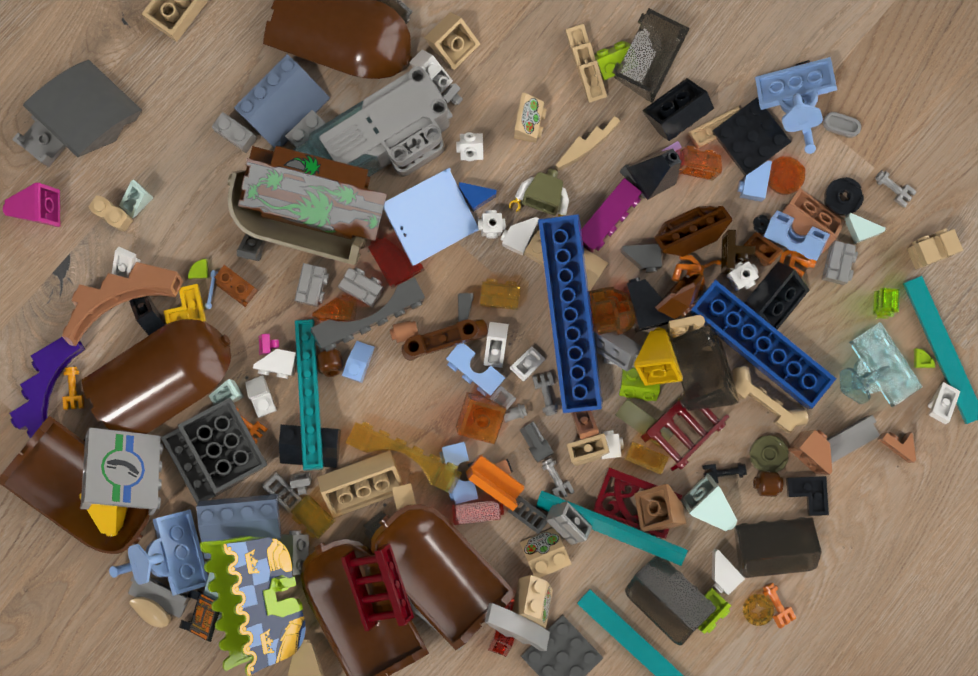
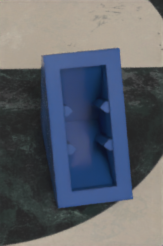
[459,182,497,212]

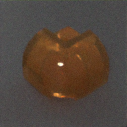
[589,287,635,335]

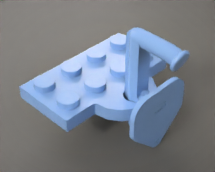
[755,57,837,154]
[109,510,208,596]

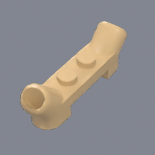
[728,366,808,434]

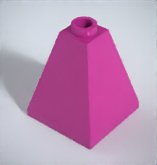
[3,183,60,227]

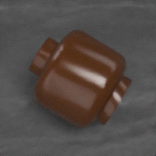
[317,349,343,377]
[753,471,784,497]

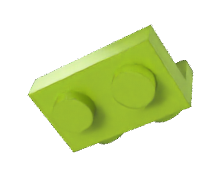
[594,41,638,80]
[619,368,660,401]
[685,587,731,634]

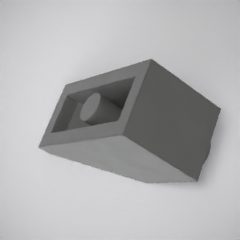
[620,244,662,273]

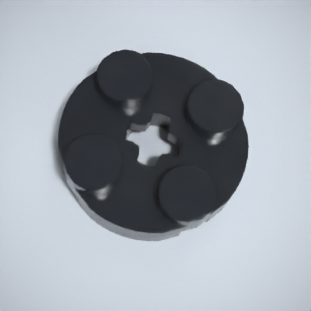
[824,177,864,216]

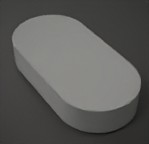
[823,112,861,138]

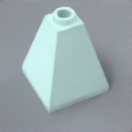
[681,474,737,531]

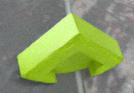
[188,259,208,279]
[914,348,935,368]

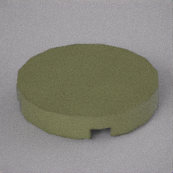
[749,435,789,472]

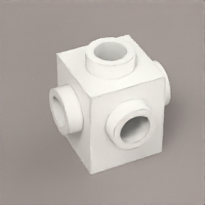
[456,132,483,161]
[478,210,506,239]
[726,261,759,292]

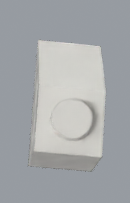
[500,217,539,256]
[484,322,509,368]
[712,549,745,595]

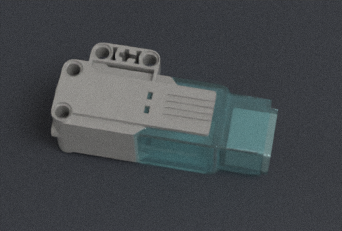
[293,66,453,177]

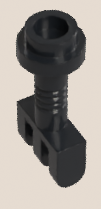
[702,462,747,483]

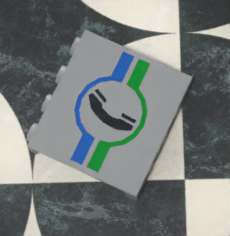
[80,428,163,515]

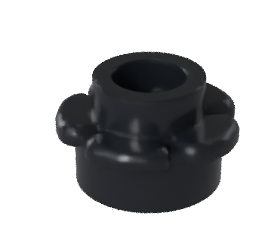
[753,215,770,234]

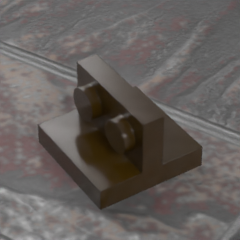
[721,230,755,274]

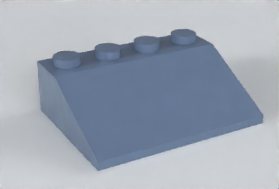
[234,54,330,148]
[196,494,281,559]

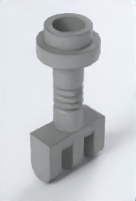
[875,170,916,208]
[532,372,558,416]
[541,457,575,498]

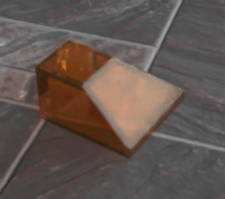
[312,295,357,322]

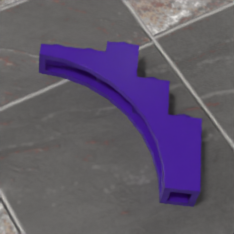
[9,337,86,438]

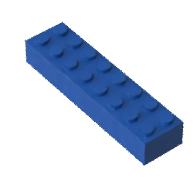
[689,280,837,410]

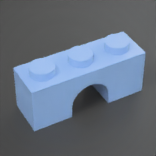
[764,210,830,261]
[446,343,505,397]
[439,442,478,504]

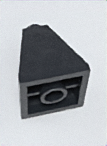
[627,149,682,200]

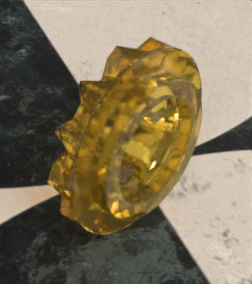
[742,594,774,626]

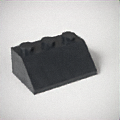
[642,78,714,141]
[745,261,810,330]
[279,424,341,468]

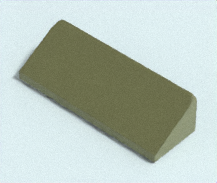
[615,399,674,449]

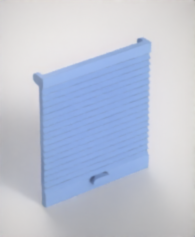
[383,168,478,266]

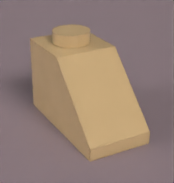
[567,433,610,466]

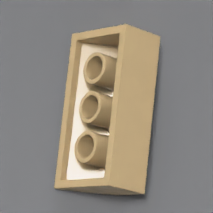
[524,230,608,293]
[317,451,404,518]

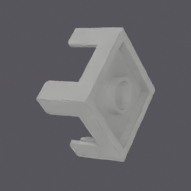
[12,115,66,167]

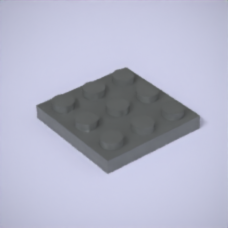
[521,614,603,676]

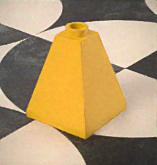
[634,328,683,386]
[79,493,128,537]

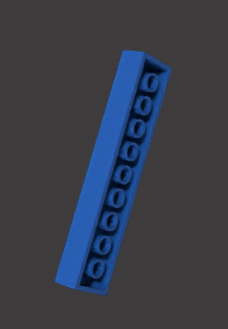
[538,214,603,413]

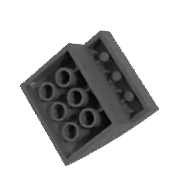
[23,59,142,157]
[161,398,268,504]

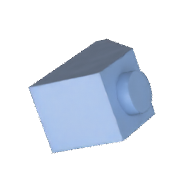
[738,161,772,202]
[342,341,375,383]

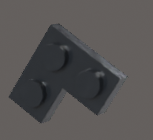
[786,476,829,516]

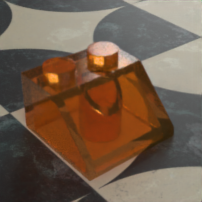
[679,146,722,181]
[456,392,507,444]

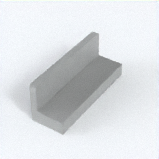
[593,322,642,371]
[826,415,879,463]
[128,576,190,618]

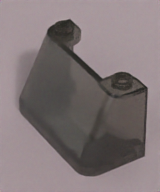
[612,8,690,103]
[670,324,739,411]

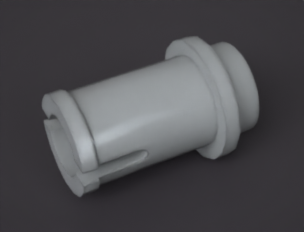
[502,404,527,423]

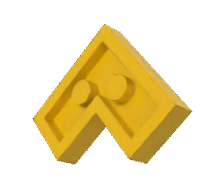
[164,284,206,324]

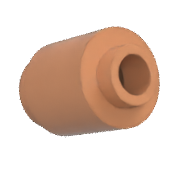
[389,320,419,343]

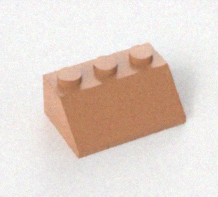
[782,188,846,253]
[788,430,832,475]

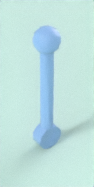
[204,270,218,310]

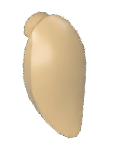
[129,597,171,628]

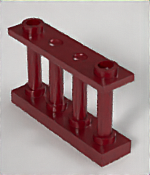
[640,383,729,471]
[341,543,414,632]

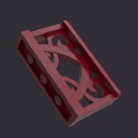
[592,467,682,539]

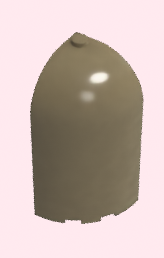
[228,170,367,265]

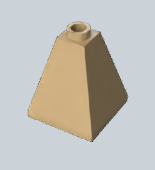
[288,640,325,676]

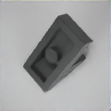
[237,234,265,261]

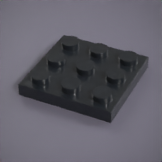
[712,97,791,176]

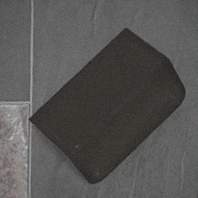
[734,517,822,578]
[625,556,717,645]

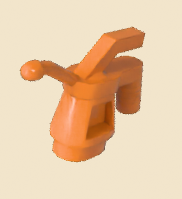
[779,250,817,278]
[672,255,722,291]

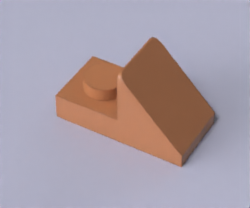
[571,410,599,440]
[877,432,916,463]

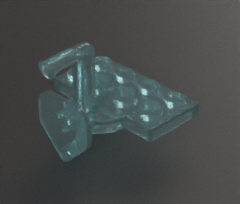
[839,322,923,407]

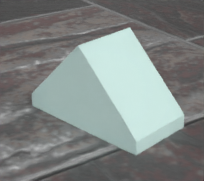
[119,180,153,218]
[844,213,886,244]
[209,379,244,405]

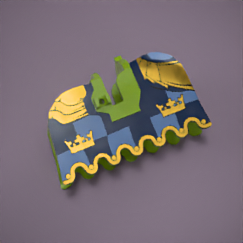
[200,536,306,676]

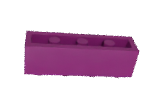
[581,178,642,253]

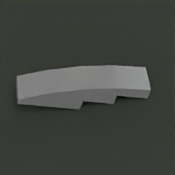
[485,603,550,651]

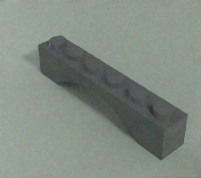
[311,277,425,352]

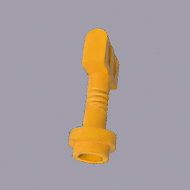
[62,367,84,410]

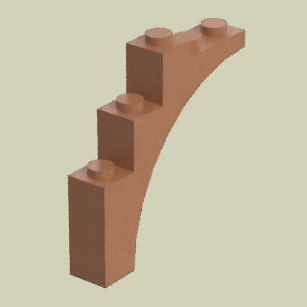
[62,262,183,346]

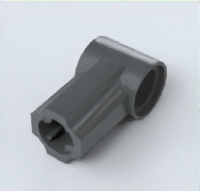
[520,421,554,463]

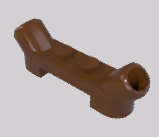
[401,319,488,361]

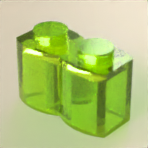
[873,288,900,319]

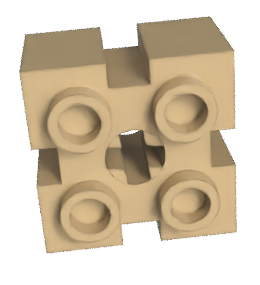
[907,228,963,270]

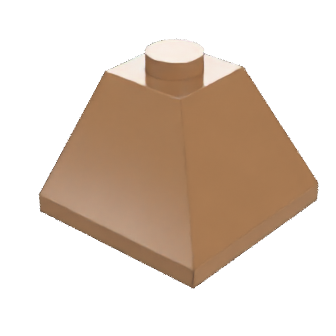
[635,484,686,532]

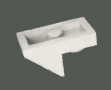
[112,247,141,278]
[510,346,545,382]
[245,375,277,418]
[928,382,960,424]

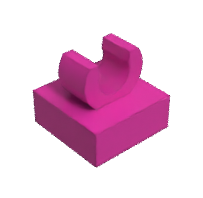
[258,334,279,355]

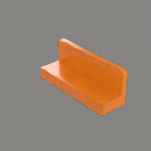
[466,455,524,511]

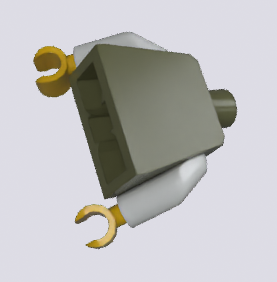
[509,169,569,217]

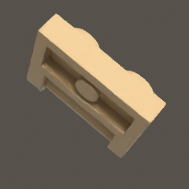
[666,315,705,341]

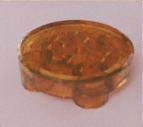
[768,156,805,195]

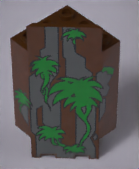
[238,146,387,241]

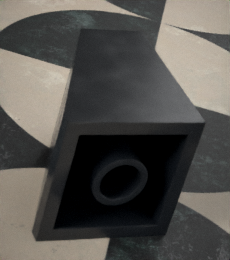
[623,277,677,333]

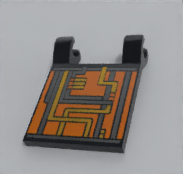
[179,590,219,642]

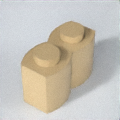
[88,195,133,232]

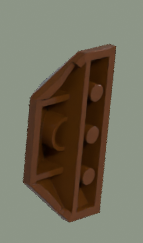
[654,206,733,257]
[655,273,703,319]

